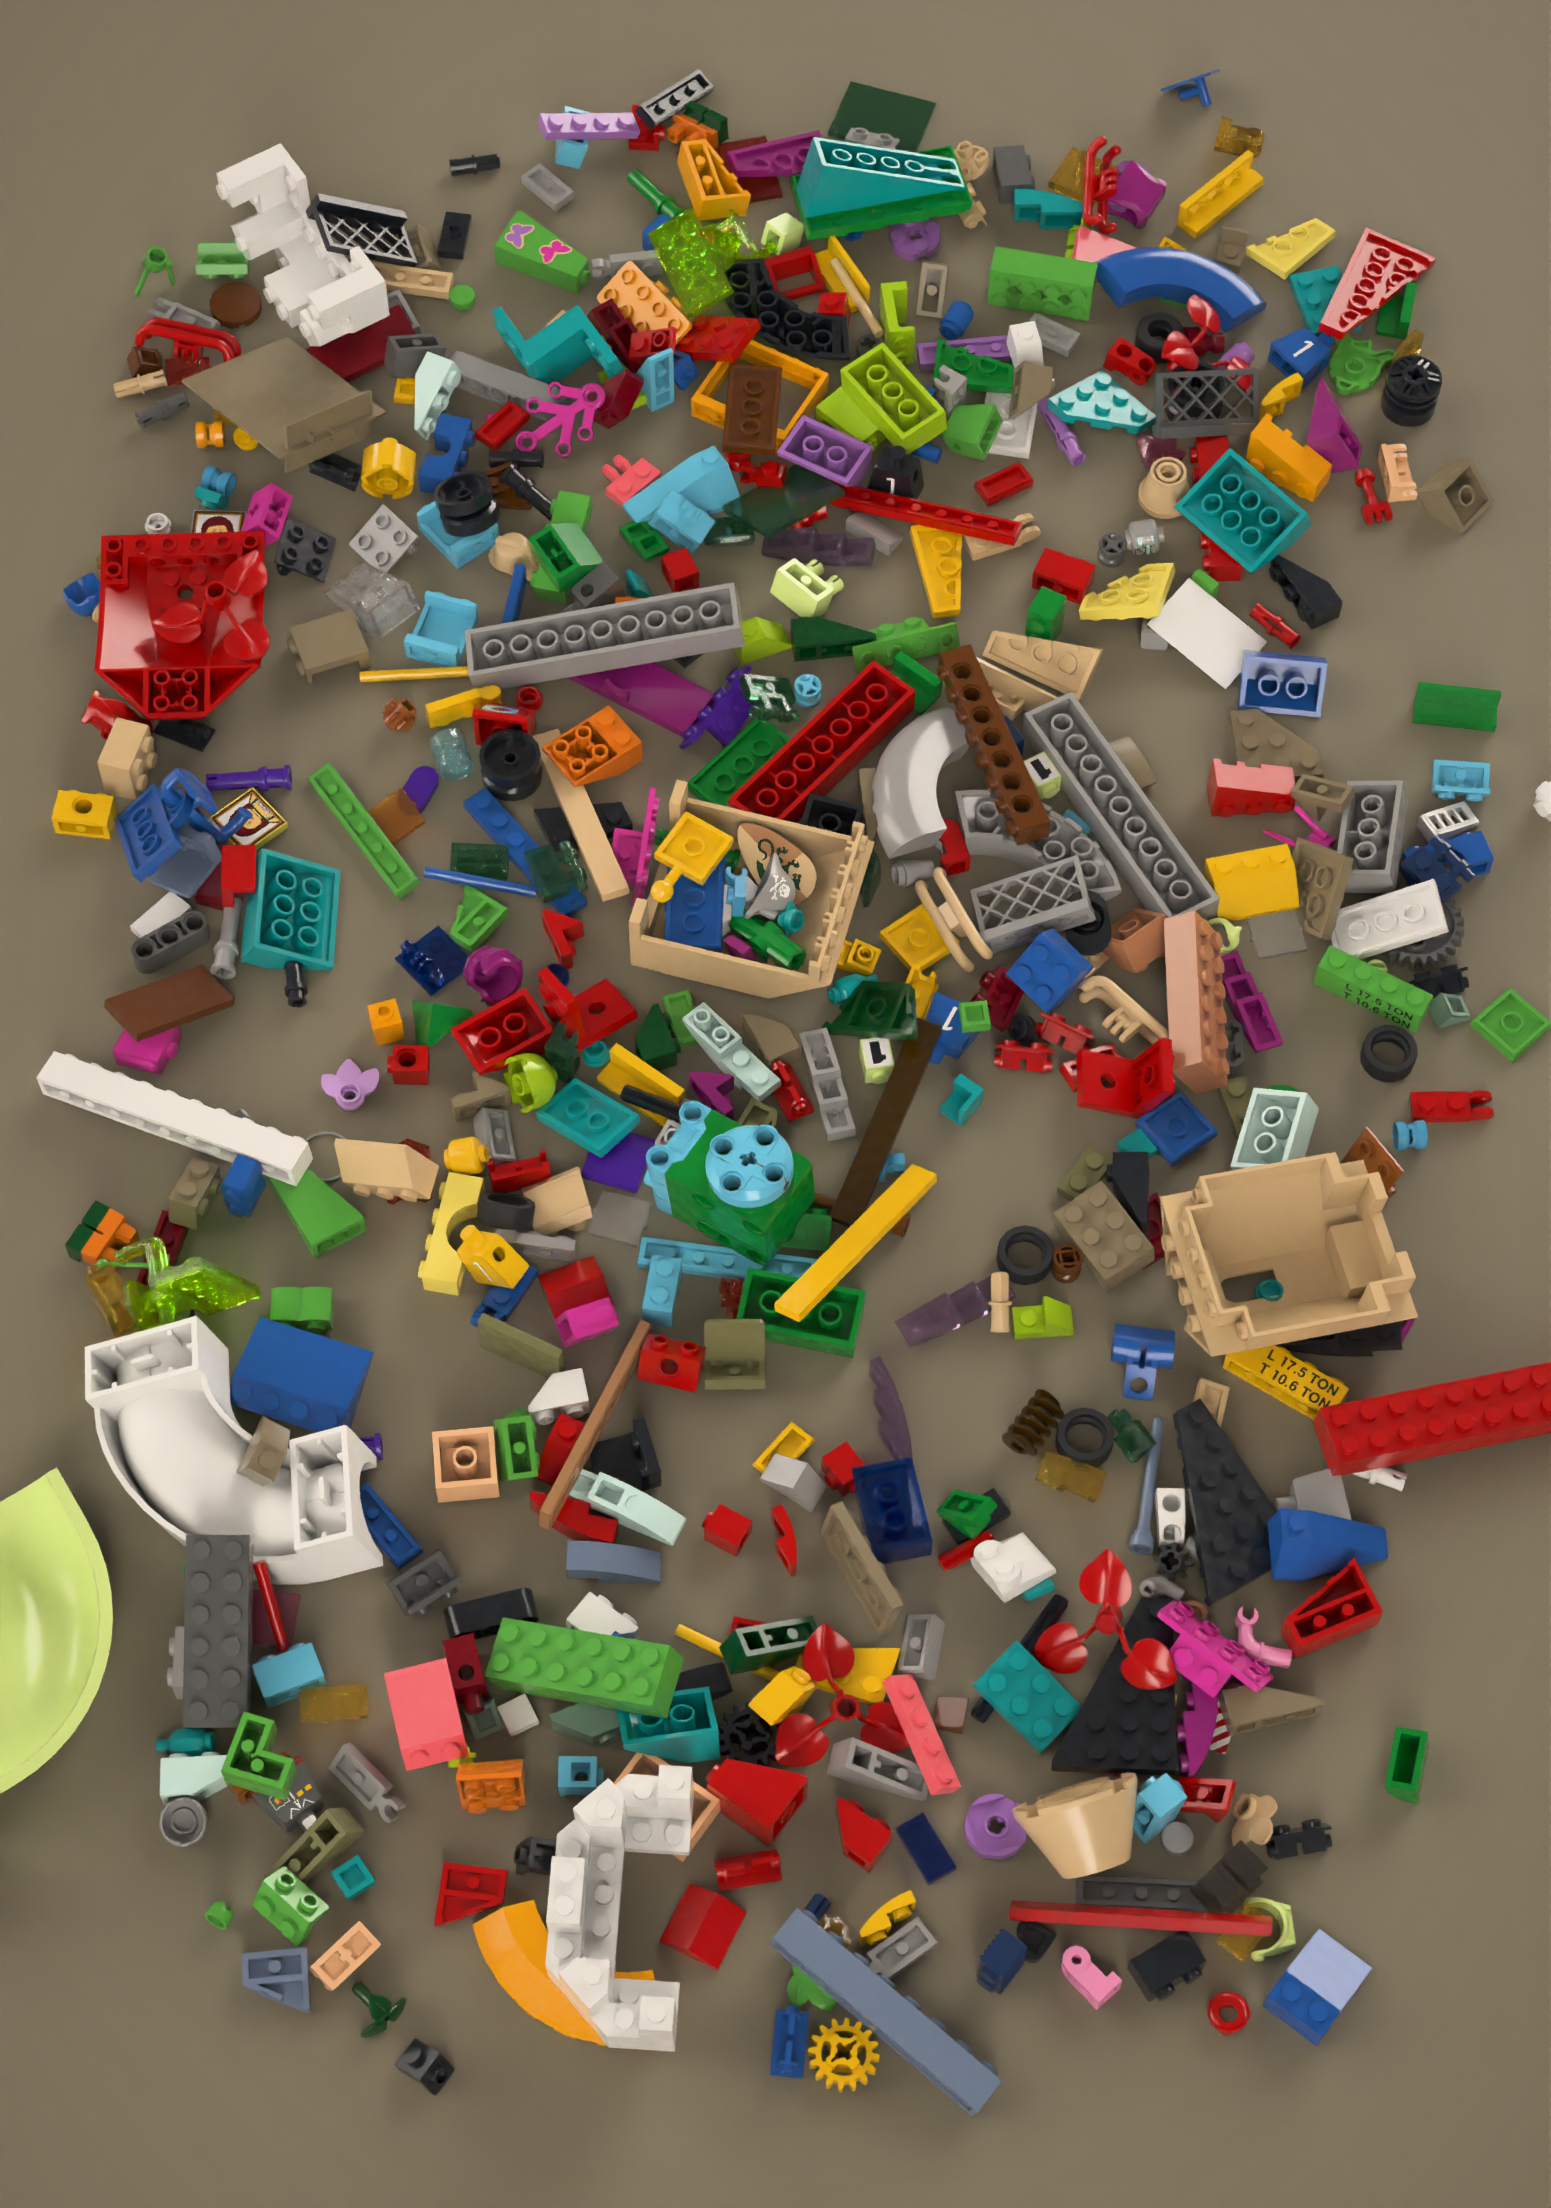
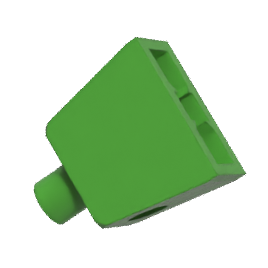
[939,404,1003,461]

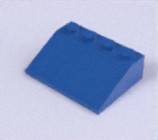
[230,1317,374,1432]

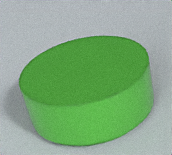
[449,285,475,311]

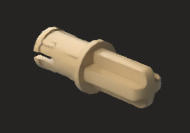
[113,369,167,398]
[988,1272,1012,1332]

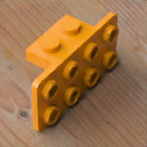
[597,261,692,346]

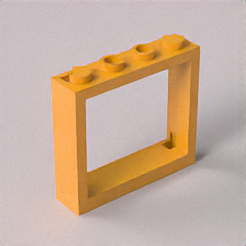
[691,339,829,453]

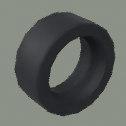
[1360,1025,1417,1083]
[477,1192,535,1230]
[996,1225,1054,1285]
[1055,1408,1115,1469]

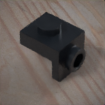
[394,2038,454,2096]

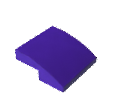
[581,1133,655,1194]

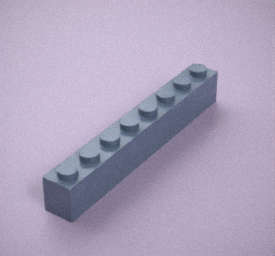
[768,1908,1002,2116]

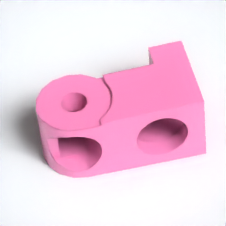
[1061,1946,1122,2010]

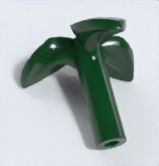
[352,1981,406,2038]

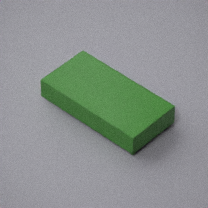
[662,989,698,1049]

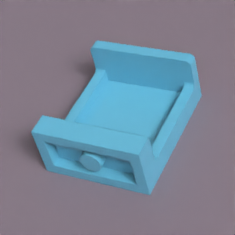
[417,501,500,569]
[404,591,479,667]

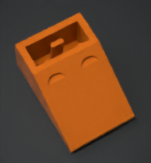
[542,705,643,787]
[456,1759,526,1814]

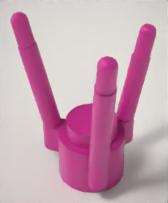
[1263,806,1336,848]

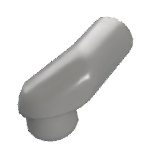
[1139,1575,1187,1602]

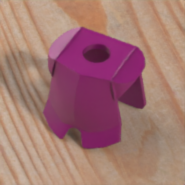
[1107,160,1167,229]

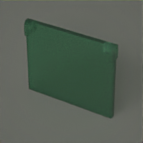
[828,81,936,153]
[723,464,846,539]

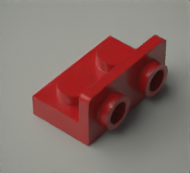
[628,105,666,151]

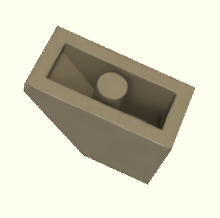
[916,260,950,318]
[1008,361,1055,420]
[743,1013,802,1071]
[236,1417,290,1486]

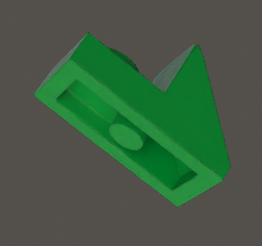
[936,1489,998,1540]

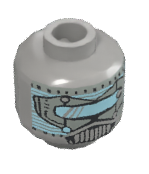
[1125,518,1165,556]

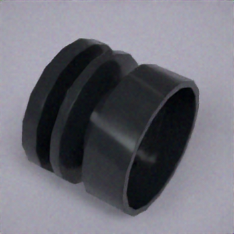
[1381,355,1442,427]

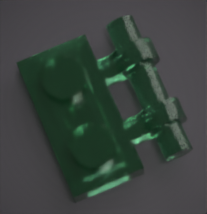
[738,674,800,723]
[524,840,589,903]

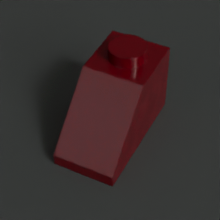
[588,369,644,429]

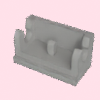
[934,365,967,420]

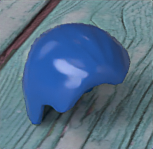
[62,573,100,617]

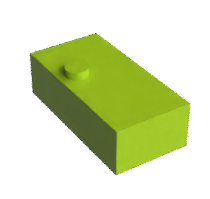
[840,342,947,455]

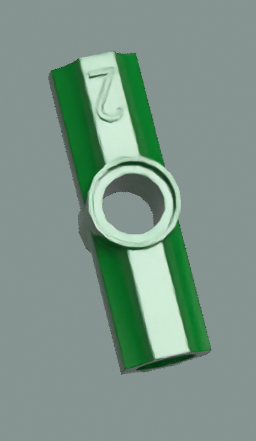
[729,909,806,971]

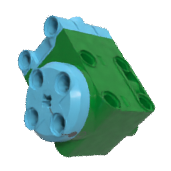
[644,1101,817,1266]

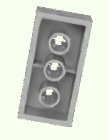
[1337,780,1408,893]

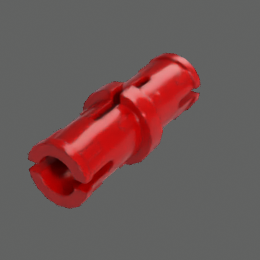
[1249,603,1301,649]

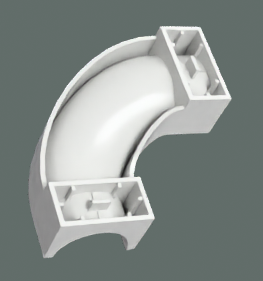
[85,1316,383,1585]

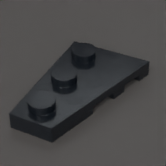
[533,802,633,858]

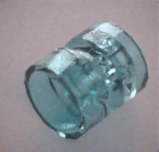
[429,728,474,781]

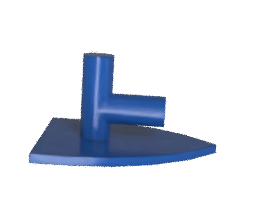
[1161,69,1220,107]

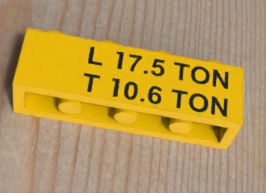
[1222,1345,1349,1421]

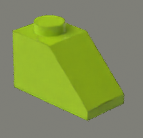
[733,617,792,665]

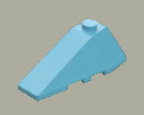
[622,446,741,524]

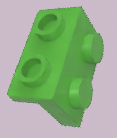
[195,242,251,279]
[252,1866,329,1947]

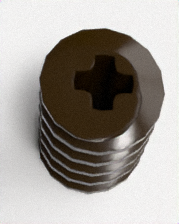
[1002,1389,1065,1456]

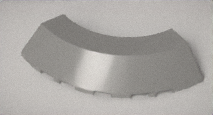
[955,789,1121,902]

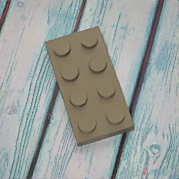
[819,1501,903,1636]

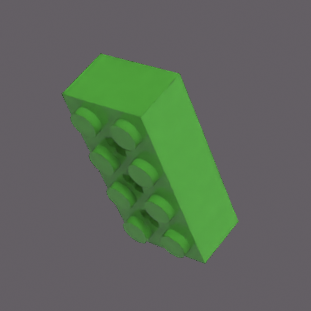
[987,246,1098,321]

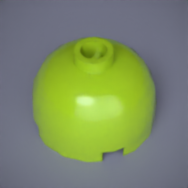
[503,1053,558,1113]

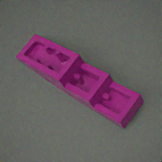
[1221,951,1283,1053]

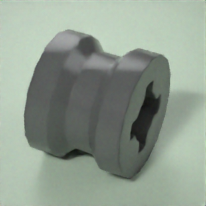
[1097,533,1126,568]

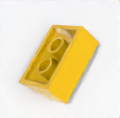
[1203,844,1299,921]

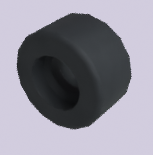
[1135,313,1183,364]

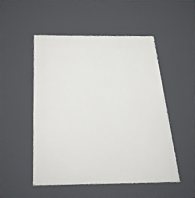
[1147,578,1267,689]

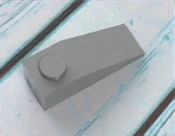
[826,1737,928,1801]

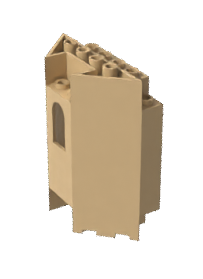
[1160,1152,1419,1357]

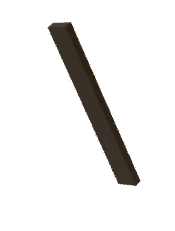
[830,1018,943,1227]

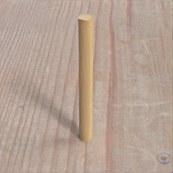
[830,257,884,338]

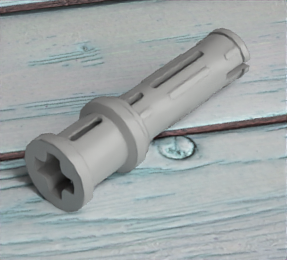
[210,897,243,980]

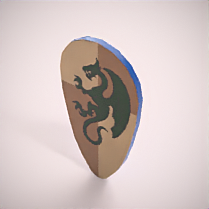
[737,823,817,905]

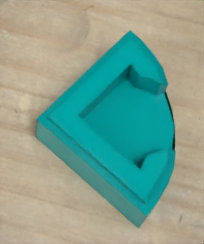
[1116,1128,1158,1157]

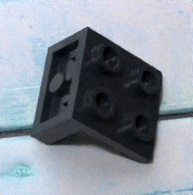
[589,1417,662,1491]

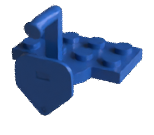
[114,768,253,882]

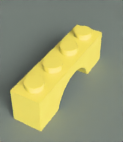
[418,1172,485,1296]

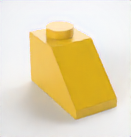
[748,1666,817,1726]

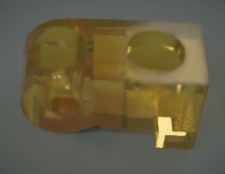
[1214,116,1264,158]

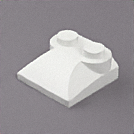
[970,1532,1057,1603]

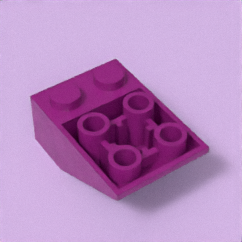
[1306,378,1362,473]

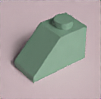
[549,1703,621,1747]

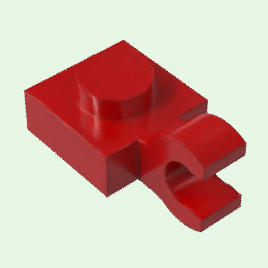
[738,461,788,487]

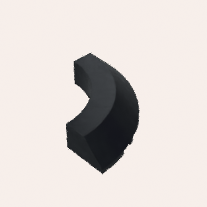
[712,258,850,360]

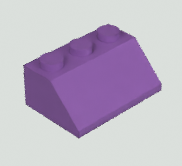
[777,415,873,487]

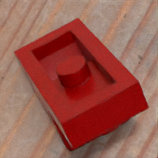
[541,909,584,971]
[1178,1777,1237,1823]

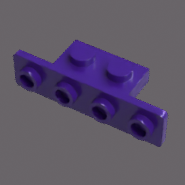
[679,665,758,750]

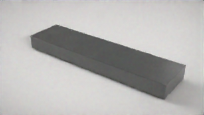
[1076,1875,1206,1912]

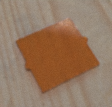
[368,787,426,845]

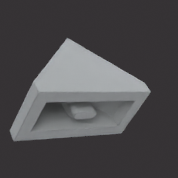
[759,1453,827,1512]

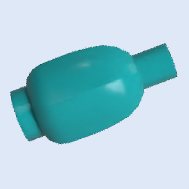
[827,974,879,1005]
[156,1728,216,1757]

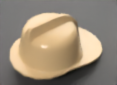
[488,532,539,581]

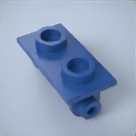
[770,2006,809,2079]

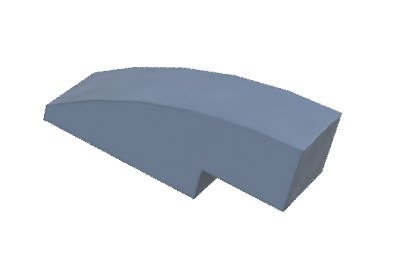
[566,1540,661,1584]

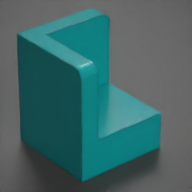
[939,1073,984,1127]

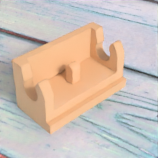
[1377,443,1417,503]
[309,1921,381,1991]

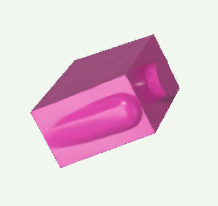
[112,1026,181,1075]
[554,1297,619,1349]

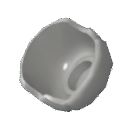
[159,1797,209,1847]

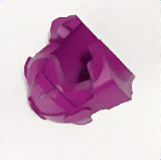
[463,946,523,1006]

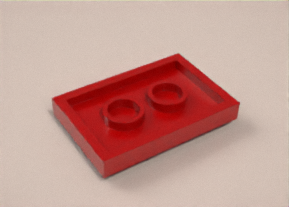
[675,315,761,362]

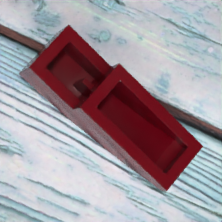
[587,298,641,374]

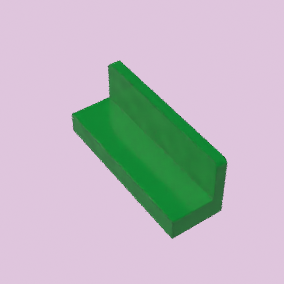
[1412,682,1501,732]

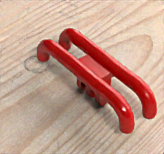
[1082,136,1121,235]
[134,317,241,363]

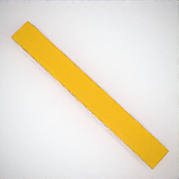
[774,1164,937,1322]

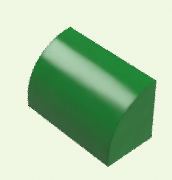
[1385,1726,1429,1805]

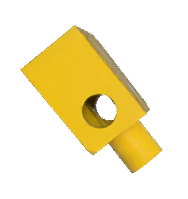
[457,1225,530,1289]

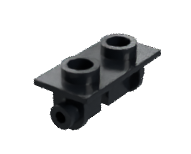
[309,453,362,492]
[153,719,216,752]
[1407,964,1469,999]
[1266,1819,1332,1860]

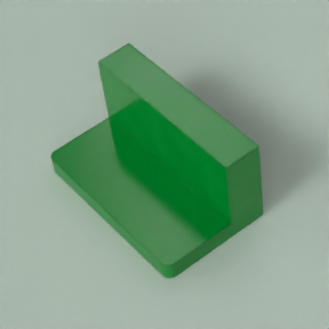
[1376,282,1417,340]
[891,650,943,716]

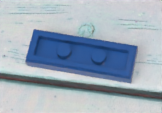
[502,564,527,624]
[360,1482,423,1571]

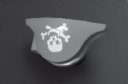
[743,852,796,921]

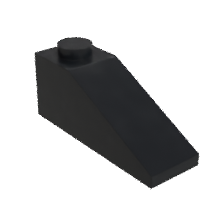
[1107,1152,1150,1240]

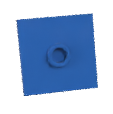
[1135,1090,1218,1167]

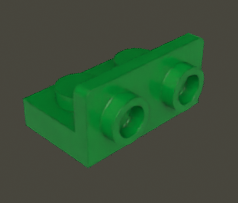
[782,1208,832,1251]

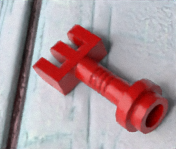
[1354,468,1393,525]

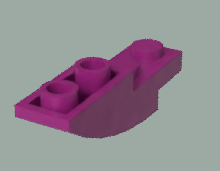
[1176,1674,1218,1778]

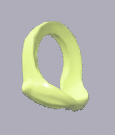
[1208,917,1242,956]

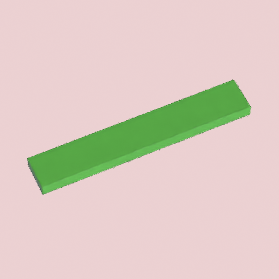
[307,762,422,900]

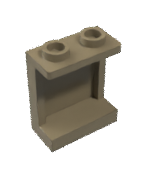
[287,609,371,684]

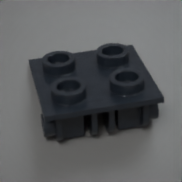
[274,518,336,583]

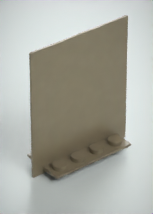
[182,337,386,473]

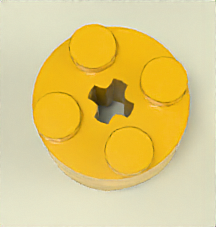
[361,438,417,499]

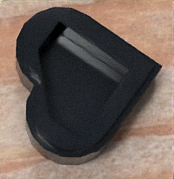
[1016,1921,1057,1963]

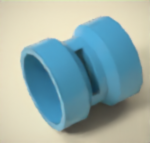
[200,465,237,499]
[1392,1120,1428,1151]

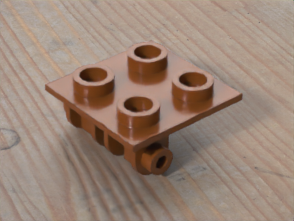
[1340,1127,1404,1198]

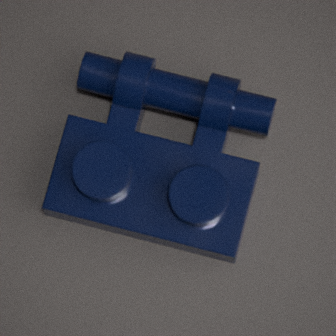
[1401,835,1476,903]

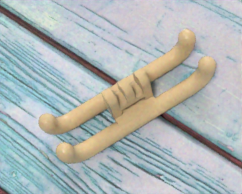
[914,867,993,972]
[1079,975,1169,1045]

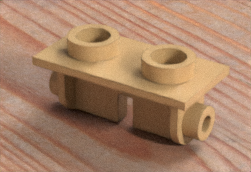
[959,182,988,229]

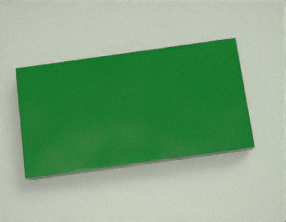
[688,715,791,807]

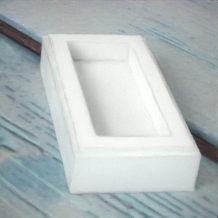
[130,891,192,938]

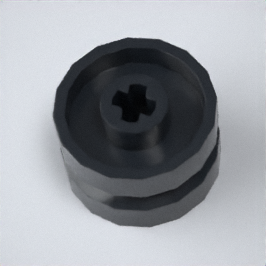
[1164,362,1225,420]
[433,471,500,537]
[479,729,543,802]

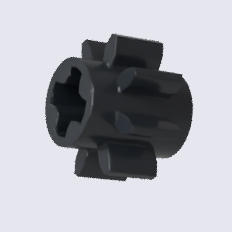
[1153,1542,1194,1582]

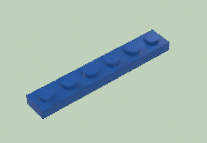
[463,787,587,917]

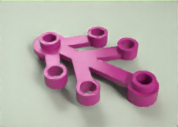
[515,382,605,458]

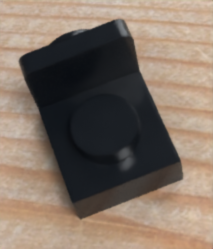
[514,1836,556,1876]

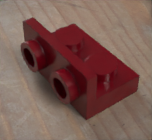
[970,965,1024,1032]

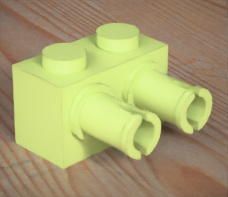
[770,558,844,617]

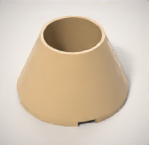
[1012,1773,1138,1879]

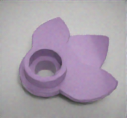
[321,1058,379,1111]

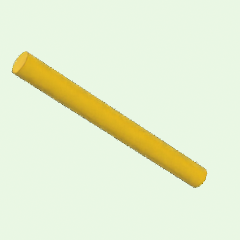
[359,666,469,683]
[675,1624,780,1681]

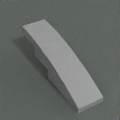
[799,1027,856,1141]

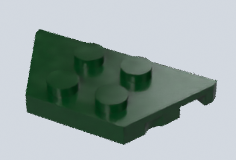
[822,981,918,1041]

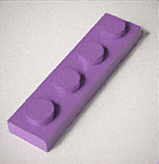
[537,113,640,140]
[916,335,1012,371]

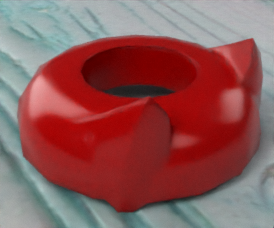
[1207,1992,1251,2036]

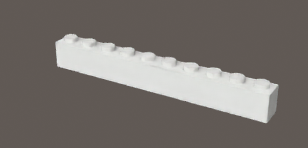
[36,1051,313,1186]

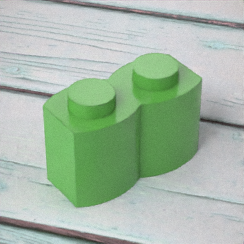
[270,1287,335,1335]

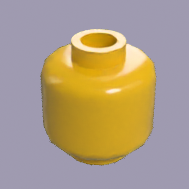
[444,1136,490,1176]

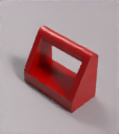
[764,246,825,300]

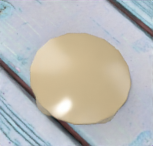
[954,141,990,182]

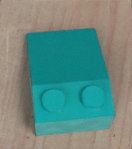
[616,1686,720,1763]

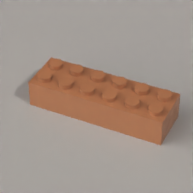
[1164,910,1230,1094]

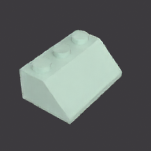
[1230,1088,1319,1170]

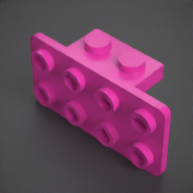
[612,787,660,908]
[1156,1601,1274,1698]

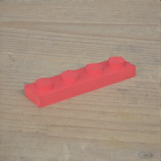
[882,1674,961,1796]

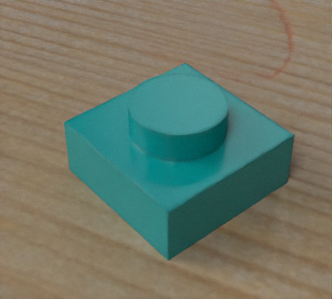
[194,486,229,510]
[330,1855,376,1902]

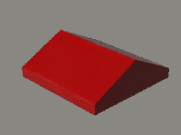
[537,1256,613,1320]
[660,1884,747,1971]

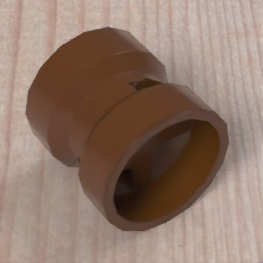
[1051,1244,1083,1283]

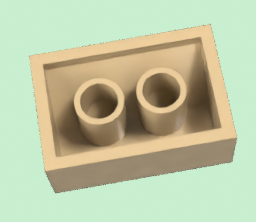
[334,1138,439,1202]

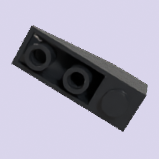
[1269,555,1343,630]

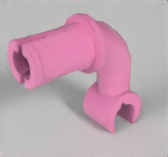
[1234,1606,1292,1669]

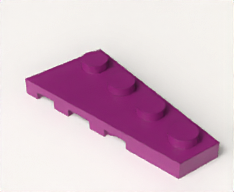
[726,130,823,177]

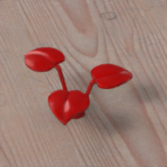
[1161,294,1251,397]
[151,550,270,660]
[1033,1548,1178,1690]
[775,1624,910,1767]

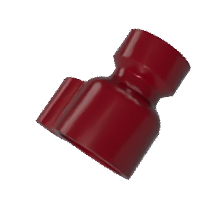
[1183,327,1225,356]

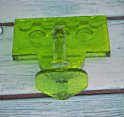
[647,208,778,319]
[114,1237,261,1331]

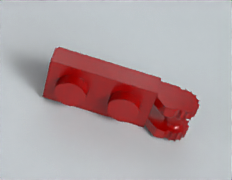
[1409,1090,1494,1123]

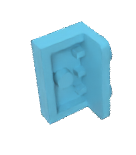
[1431,759,1491,802]

